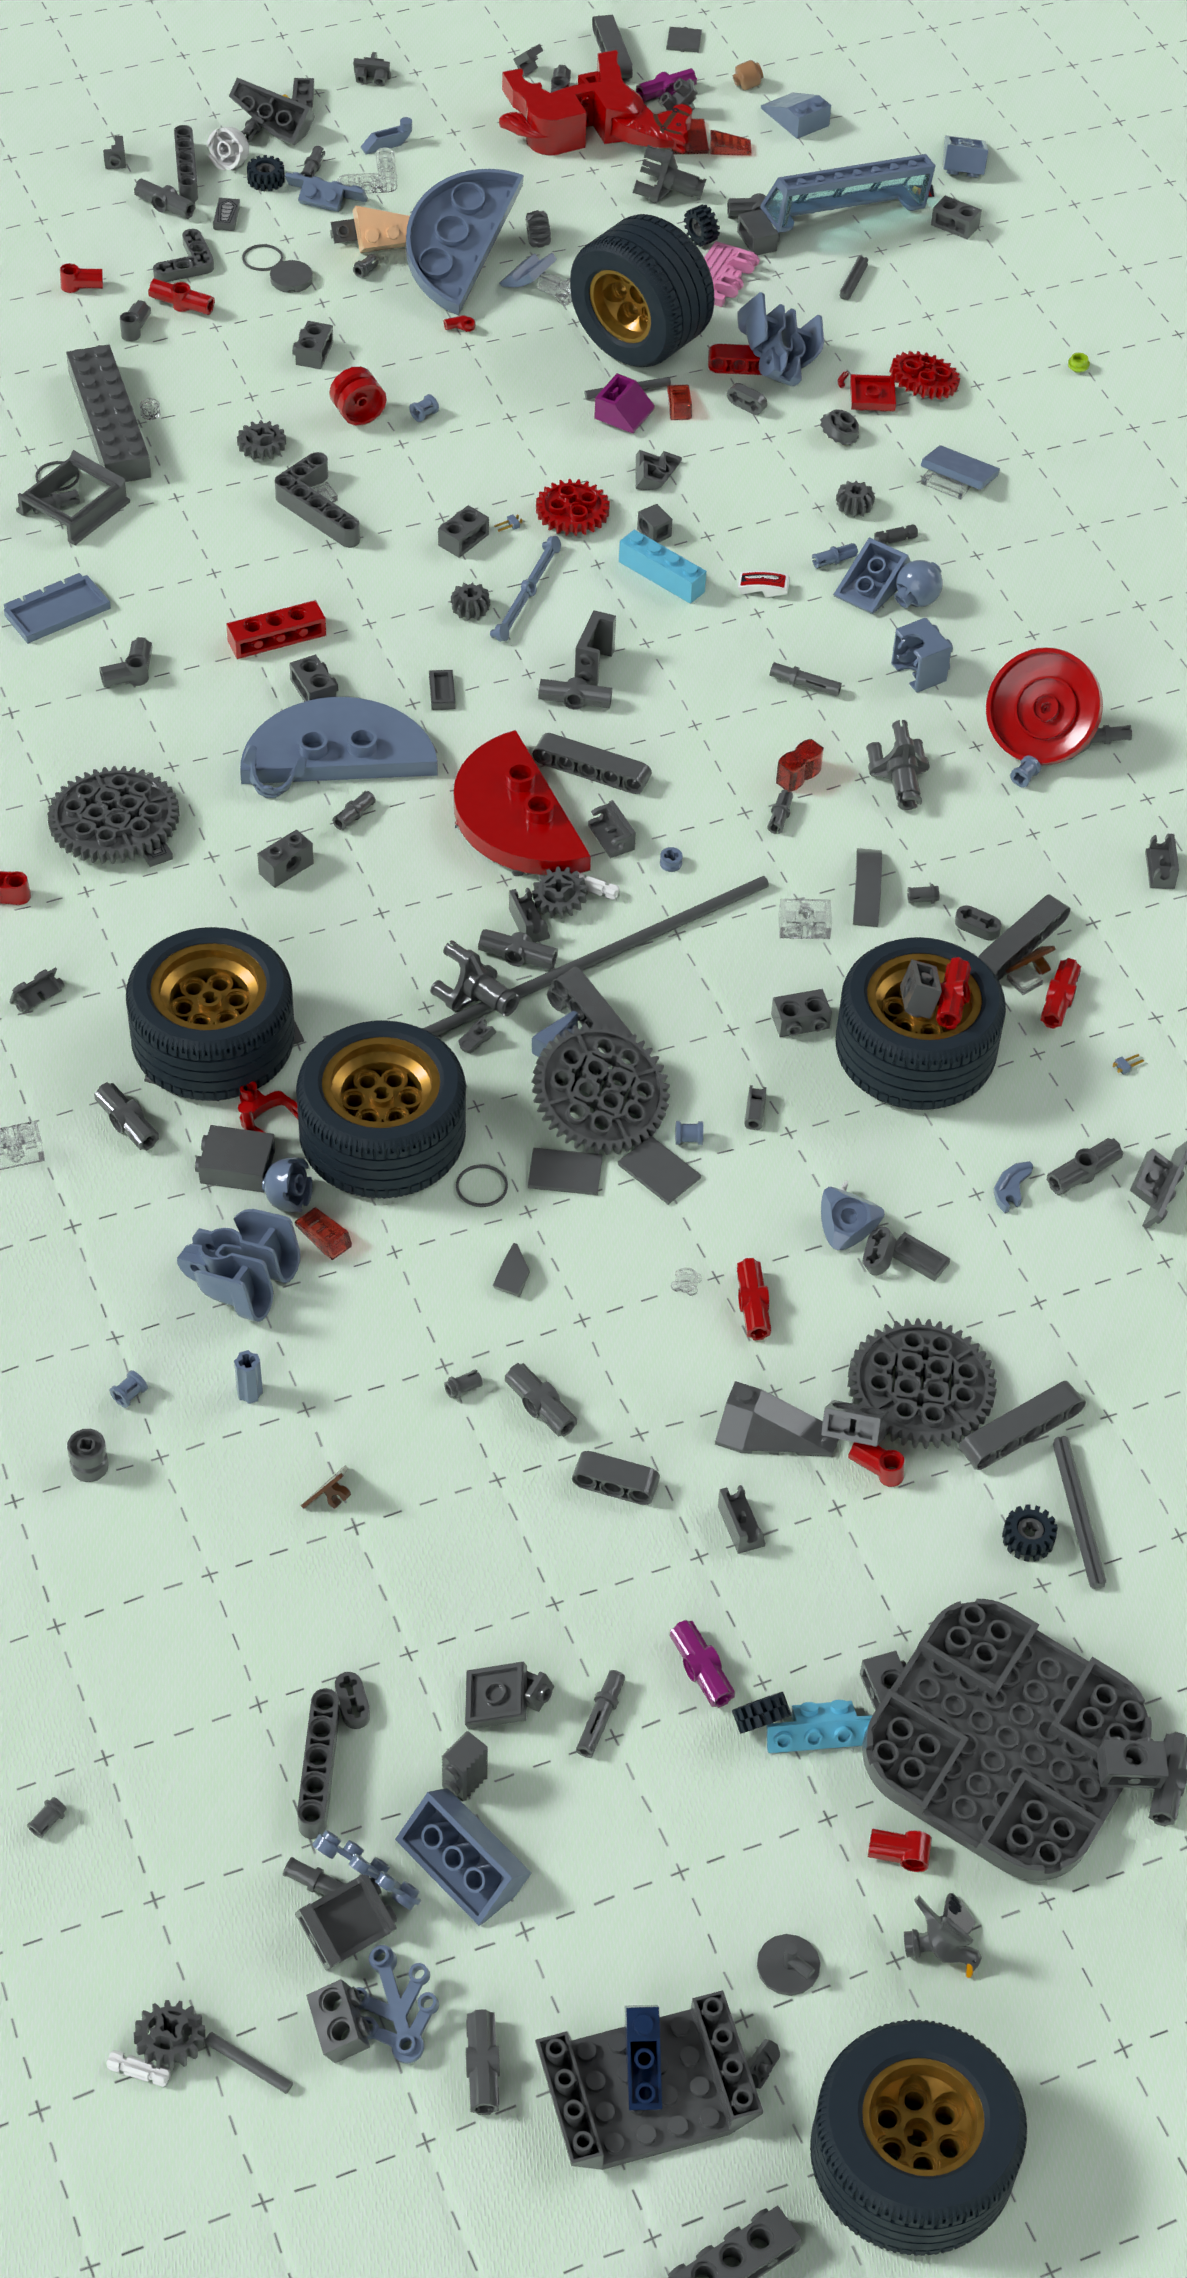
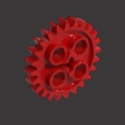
[889,351,961,400]
[536,479,610,536]

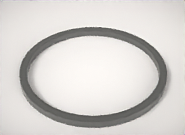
[242,244,283,271]
[35,461,79,491]
[456,1164,508,1207]

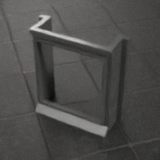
[16,450,130,545]

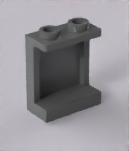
[575,610,616,686]
[295,1874,397,1970]

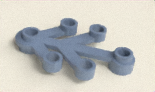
[312,1830,421,1910]
[356,1945,439,2064]

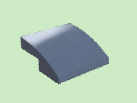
[499,253,557,287]

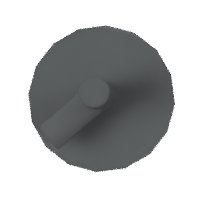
[757,1934,820,1996]

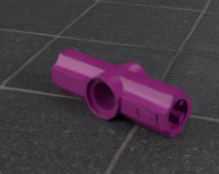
[636,68,697,102]
[670,1620,735,1708]

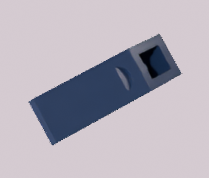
[624,2005,662,2110]

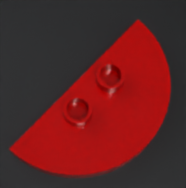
[453,730,591,875]

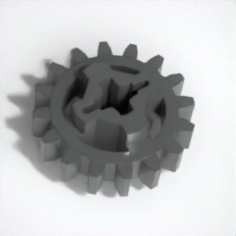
[237,420,286,461]
[532,867,588,919]
[134,2000,205,2070]

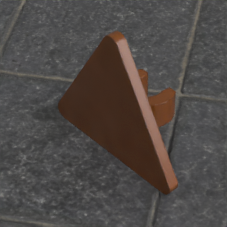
[1005,946,1056,975]
[300,1465,351,1509]

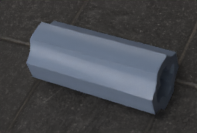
[234,1350,263,1404]

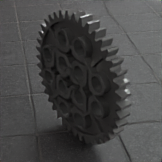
[47,766,180,864]
[531,1023,670,1155]
[847,1318,997,1449]

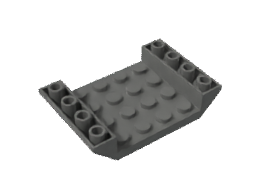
[535,1990,763,2170]

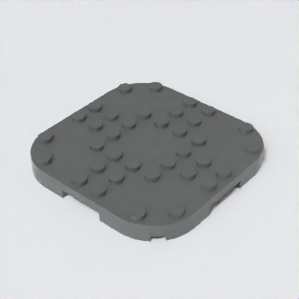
[862,1598,1152,1881]

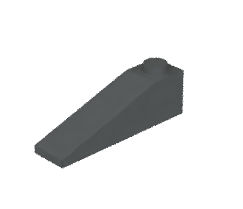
[229,77,315,145]
[715,1381,839,1457]

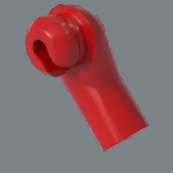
[443,315,476,332]

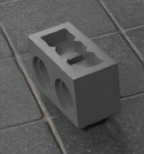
[931,195,982,240]
[292,321,333,369]
[438,505,489,558]
[290,654,339,702]
[771,989,832,1037]
[821,1400,889,1446]
[306,1979,370,2063]

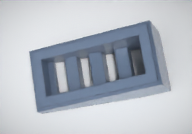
[532,1010,578,1057]

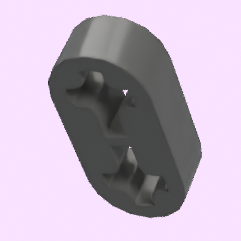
[727,383,767,415]
[955,905,1001,940]
[862,1227,896,1276]
[335,1672,370,1729]

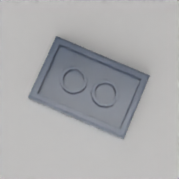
[921,445,1000,490]

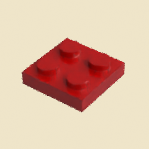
[850,374,896,411]

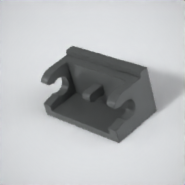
[588,800,636,858]
[1145,834,1179,889]
[509,888,550,942]
[718,1485,766,1554]

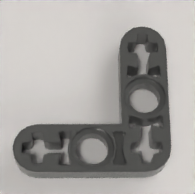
[153,229,214,282]

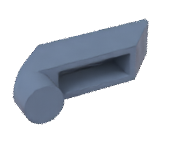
[361,117,412,154]

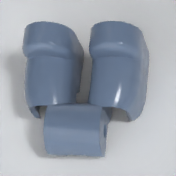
[737,292,824,386]
[177,1209,300,1322]

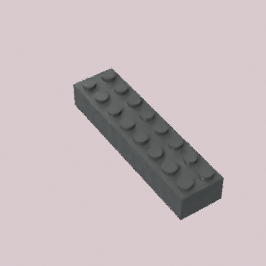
[66,344,151,485]

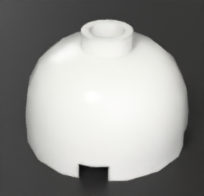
[207,127,249,170]

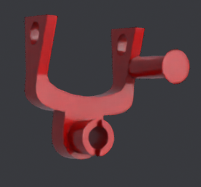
[238,1082,298,1133]

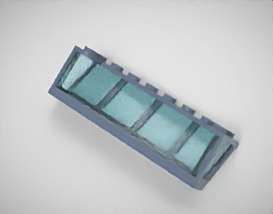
[760,154,936,233]

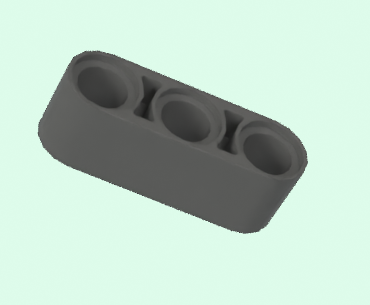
[572,1451,660,1505]

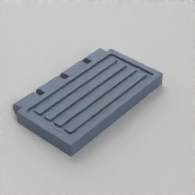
[4,573,111,644]

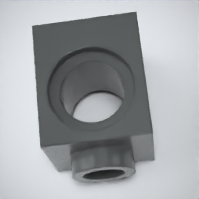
[637,504,673,543]

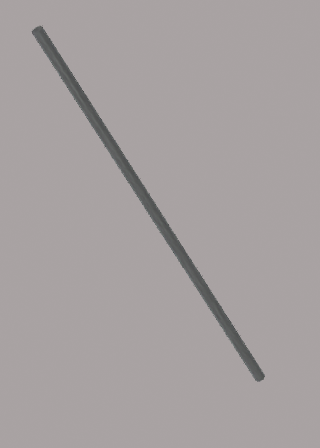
[422,876,769,1036]

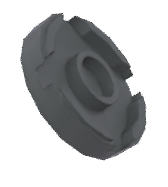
[270,260,313,292]

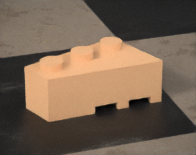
[352,206,410,253]

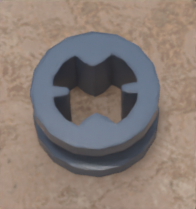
[660,847,683,872]

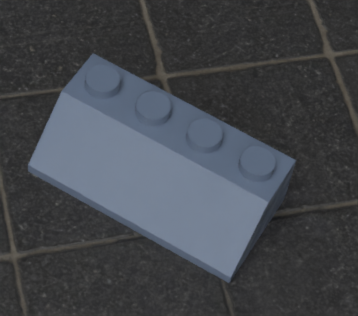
[395,1788,532,1926]

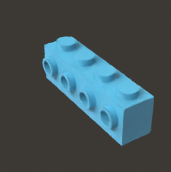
[619,529,707,604]

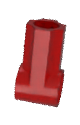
[60,263,103,293]
[848,1442,904,1487]
[868,1829,932,1872]

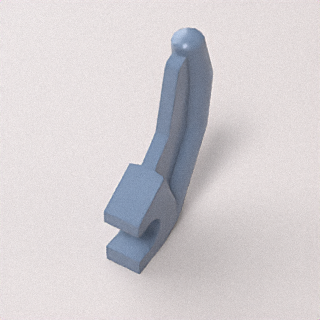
[994,1161,1033,1213]

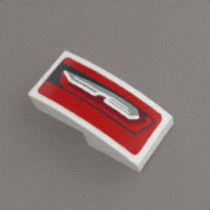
[738,571,790,598]

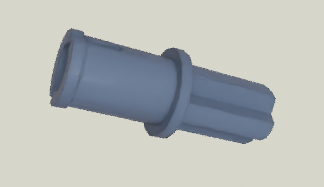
[812,543,858,568]

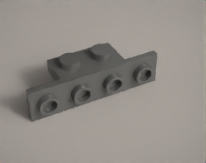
[1130,1141,1187,1229]

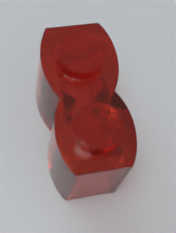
[776,739,824,792]

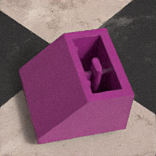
[594,373,655,433]

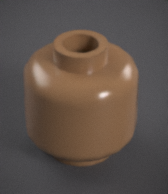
[732,60,764,90]

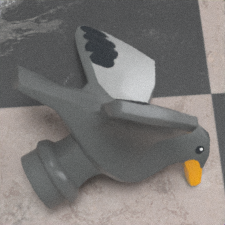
[904,1893,982,1978]

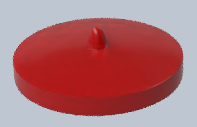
[986,647,1103,766]

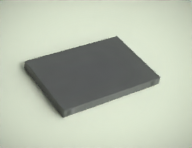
[618,1136,701,1205]
[528,1148,603,1195]

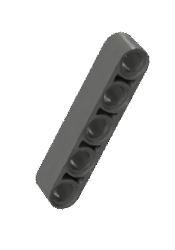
[592,14,633,79]
[174,125,198,202]
[532,733,652,794]
[978,894,1071,980]
[959,1380,1086,1470]
[297,1688,340,1839]

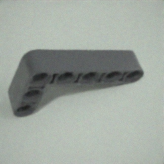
[274,452,360,548]

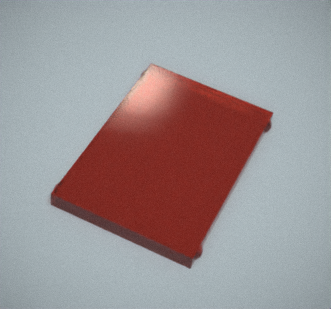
[671,119,709,154]

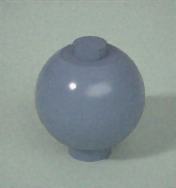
[894,560,943,608]

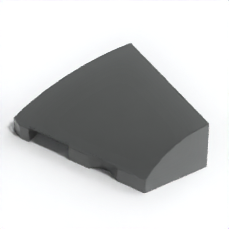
[636,450,682,490]

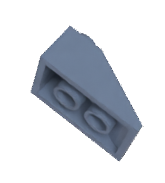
[761,92,831,139]
[943,135,988,177]
[833,537,911,614]

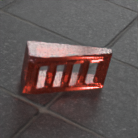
[710,130,751,156]
[667,384,692,420]
[294,1207,352,1260]

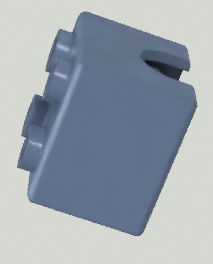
[891,618,953,693]

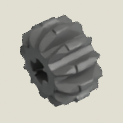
[525,210,551,248]
[836,480,875,518]
[451,582,490,620]

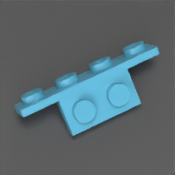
[767,1700,873,1753]

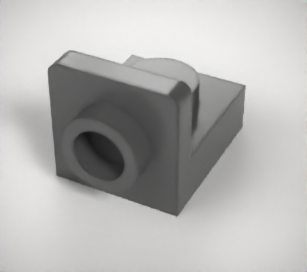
[513,44,543,77]
[103,136,126,169]

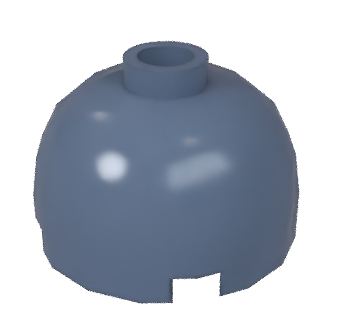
[262,1158,313,1212]

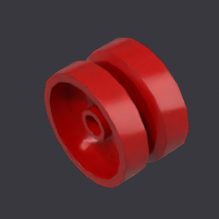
[329,366,387,426]

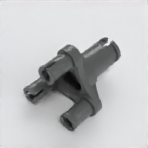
[632,145,707,203]
[866,720,930,810]
[430,940,520,1017]

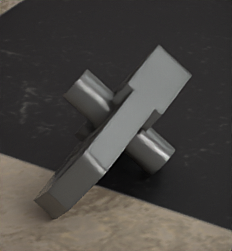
[458,1017,496,1053]
[747,2039,780,2089]

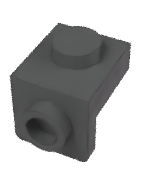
[525,1671,554,1712]

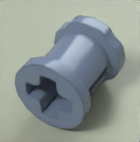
[409,394,439,422]
[1010,756,1041,788]
[675,1121,703,1145]
[109,1370,148,1408]

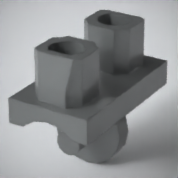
[353,52,391,86]
[660,78,698,111]

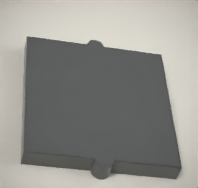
[666,27,702,53]

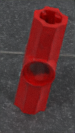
[148,279,215,315]
[936,957,971,1029]
[1040,958,1082,1029]
[737,1258,771,1340]

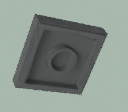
[465,1661,527,1729]

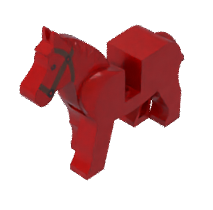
[499,50,692,156]

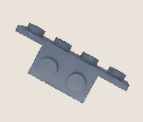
[285,172,368,212]

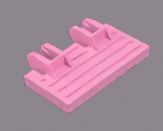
[704,241,760,307]

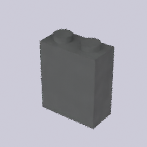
[195,1125,275,1193]

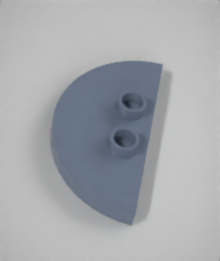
[406,169,524,316]
[240,697,438,784]

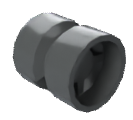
[67,1429,108,1482]

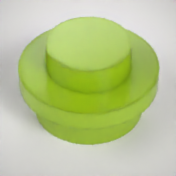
[1068,353,1090,373]

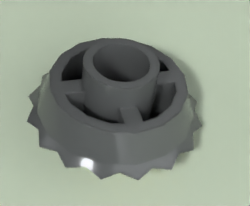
[820,409,859,445]

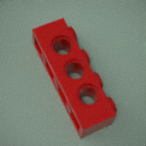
[226,600,326,659]

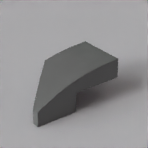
[493,1243,530,1297]

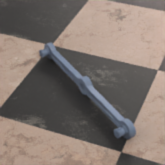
[490,536,561,642]

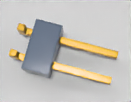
[494,514,522,532]
[1112,1054,1144,1075]

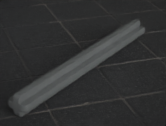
[1053,1436,1106,1589]

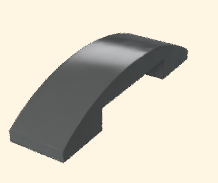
[853,848,882,927]

